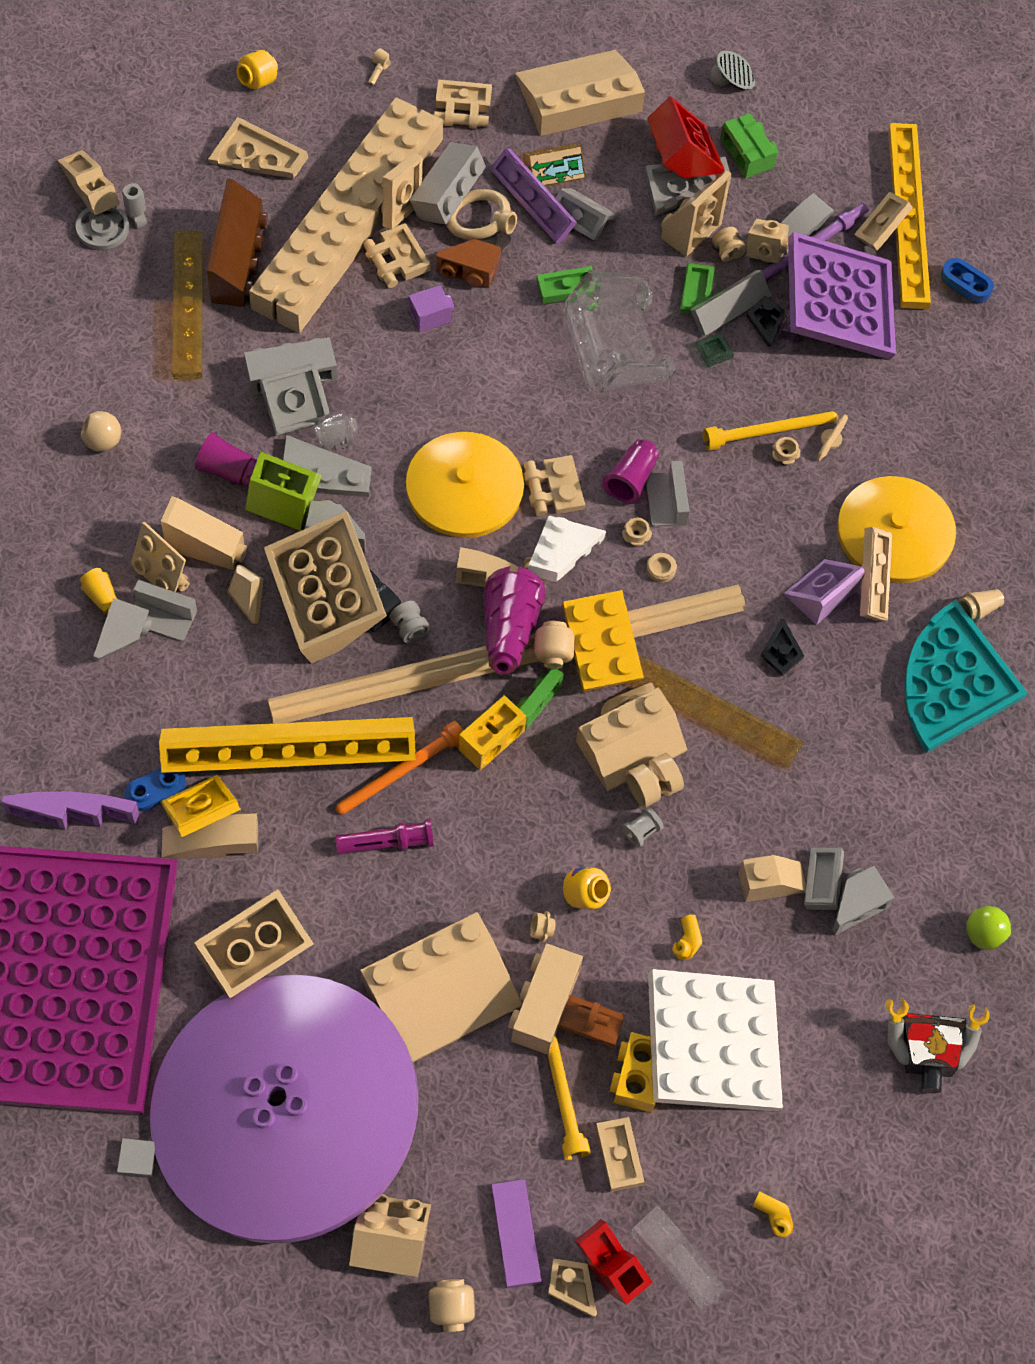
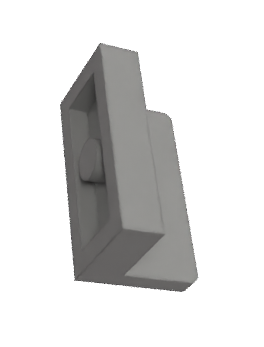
[556,188,617,240]
[646,461,690,527]
[133,580,197,641]

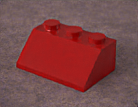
[647,96,725,178]

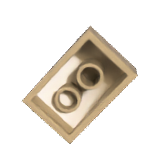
[661,171,732,257]

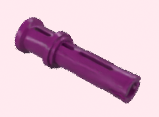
[336,818,434,855]

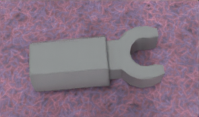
[122,183,147,229]

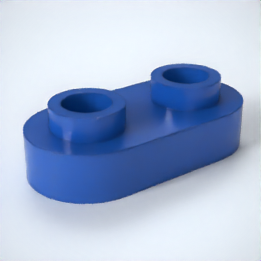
[941,258,994,303]
[124,768,186,812]

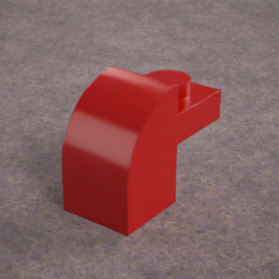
[574,1219,653,1305]

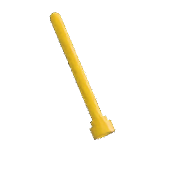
[702,411,838,451]
[547,1036,591,1160]

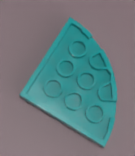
[904,599,1028,754]

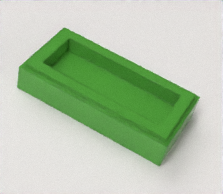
[680,263,715,314]

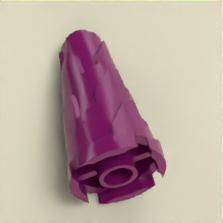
[484,566,546,674]

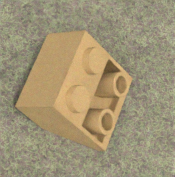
[349,1194,431,1277]

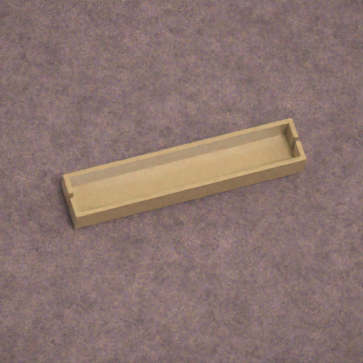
[249,97,443,334]

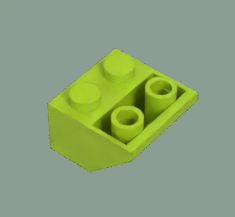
[245,452,322,531]

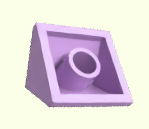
[783,559,865,625]

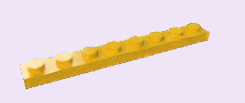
[888,123,931,309]

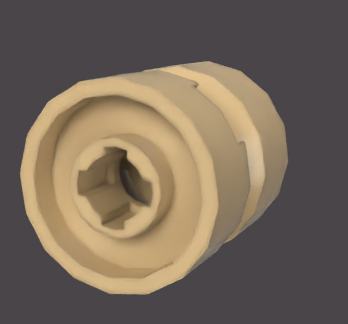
[625,753,684,808]

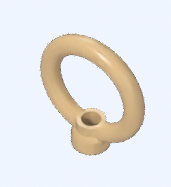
[446,189,517,240]

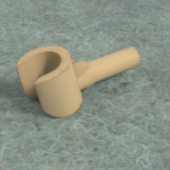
[368,48,391,85]

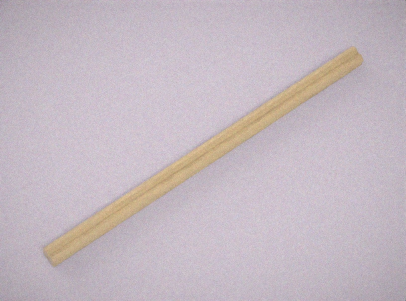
[267,584,745,724]

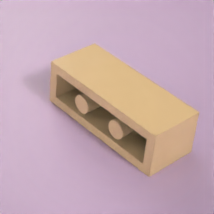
[508,943,583,1055]

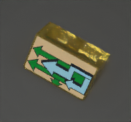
[523,143,586,186]

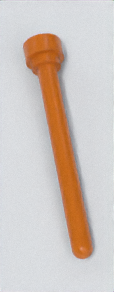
[335,720,464,815]

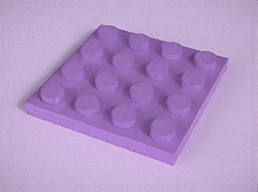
[788,232,896,360]

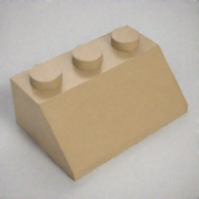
[576,687,687,792]
[192,889,314,999]

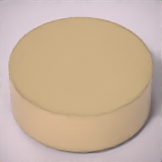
[646,553,677,583]

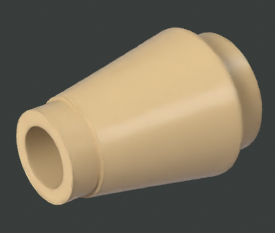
[958,589,1004,622]

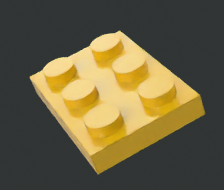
[562,590,644,692]

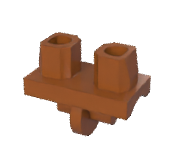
[558,995,626,1048]

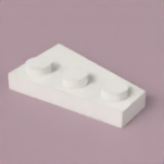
[528,516,606,582]

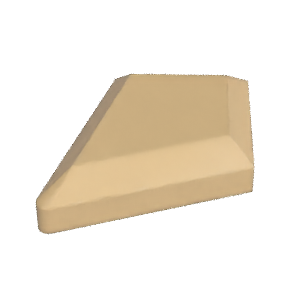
[227,565,263,624]
[548,1258,597,1318]

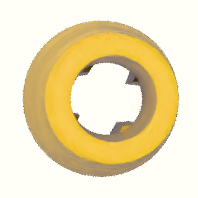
[80,568,117,615]

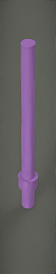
[762,203,869,281]

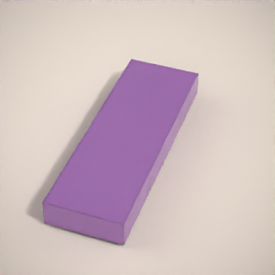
[491,1179,542,1289]

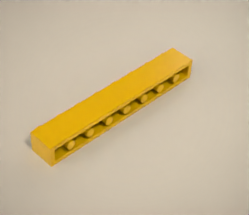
[159,717,416,773]

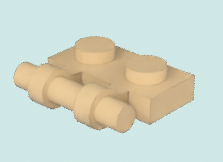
[434,79,492,129]
[363,223,431,288]
[523,455,585,517]

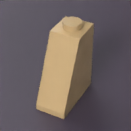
[161,496,247,570]

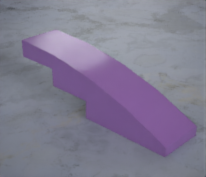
[1,791,139,830]

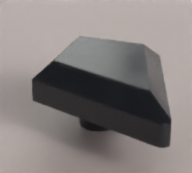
[746,296,786,347]
[761,619,804,676]

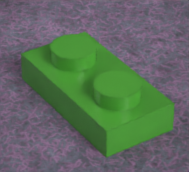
[536,266,598,304]
[517,669,563,730]

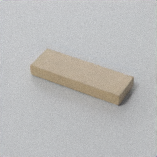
[860,527,892,621]

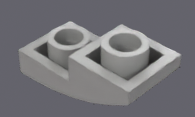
[781,193,834,237]

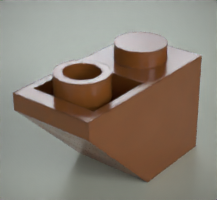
[436,239,501,288]

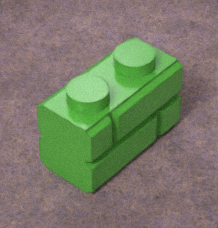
[720,113,778,178]

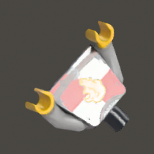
[885,997,989,1094]

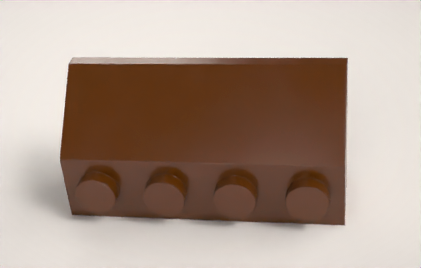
[207,179,268,307]

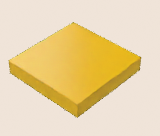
[161,775,241,837]

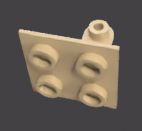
[131,522,190,592]

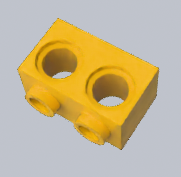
[459,695,526,771]
[609,1032,656,1113]

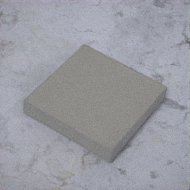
[258,363,331,436]

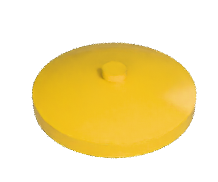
[406,432,524,538]
[837,476,956,583]

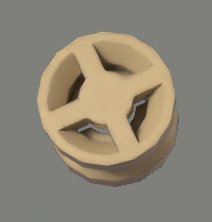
[712,227,746,262]

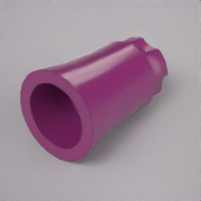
[195,432,257,487]
[602,439,659,504]

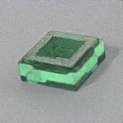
[695,332,734,368]

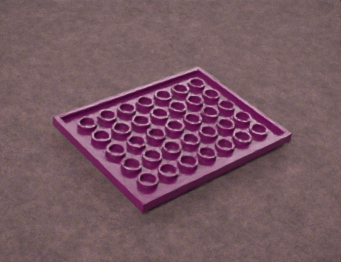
[0,846,178,1115]

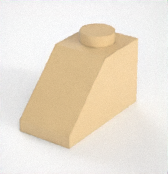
[739,855,806,902]

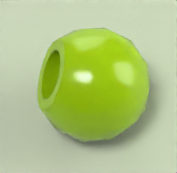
[966,906,1011,951]

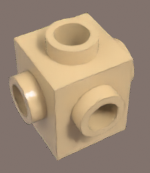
[746,219,789,263]

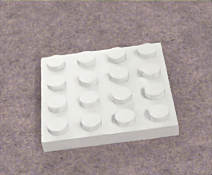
[648,969,783,1111]

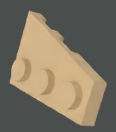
[208,117,308,179]

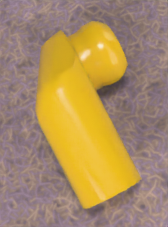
[672,915,702,960]
[752,1191,793,1238]

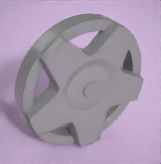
[76,206,129,250]

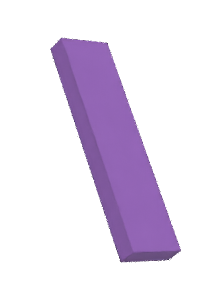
[490,148,577,243]

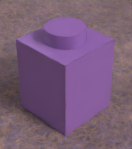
[409,285,454,332]

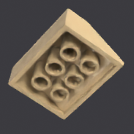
[515,50,645,136]
[264,511,387,664]
[360,912,522,1062]

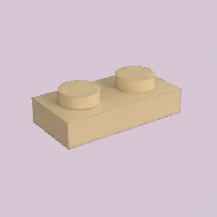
[854,192,913,251]
[595,1117,645,1192]

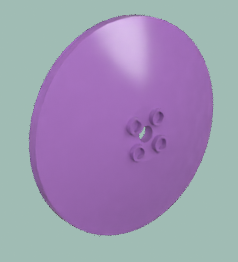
[150,975,419,1244]

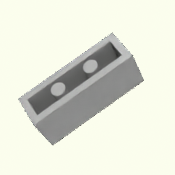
[410,142,486,225]
[244,337,337,396]

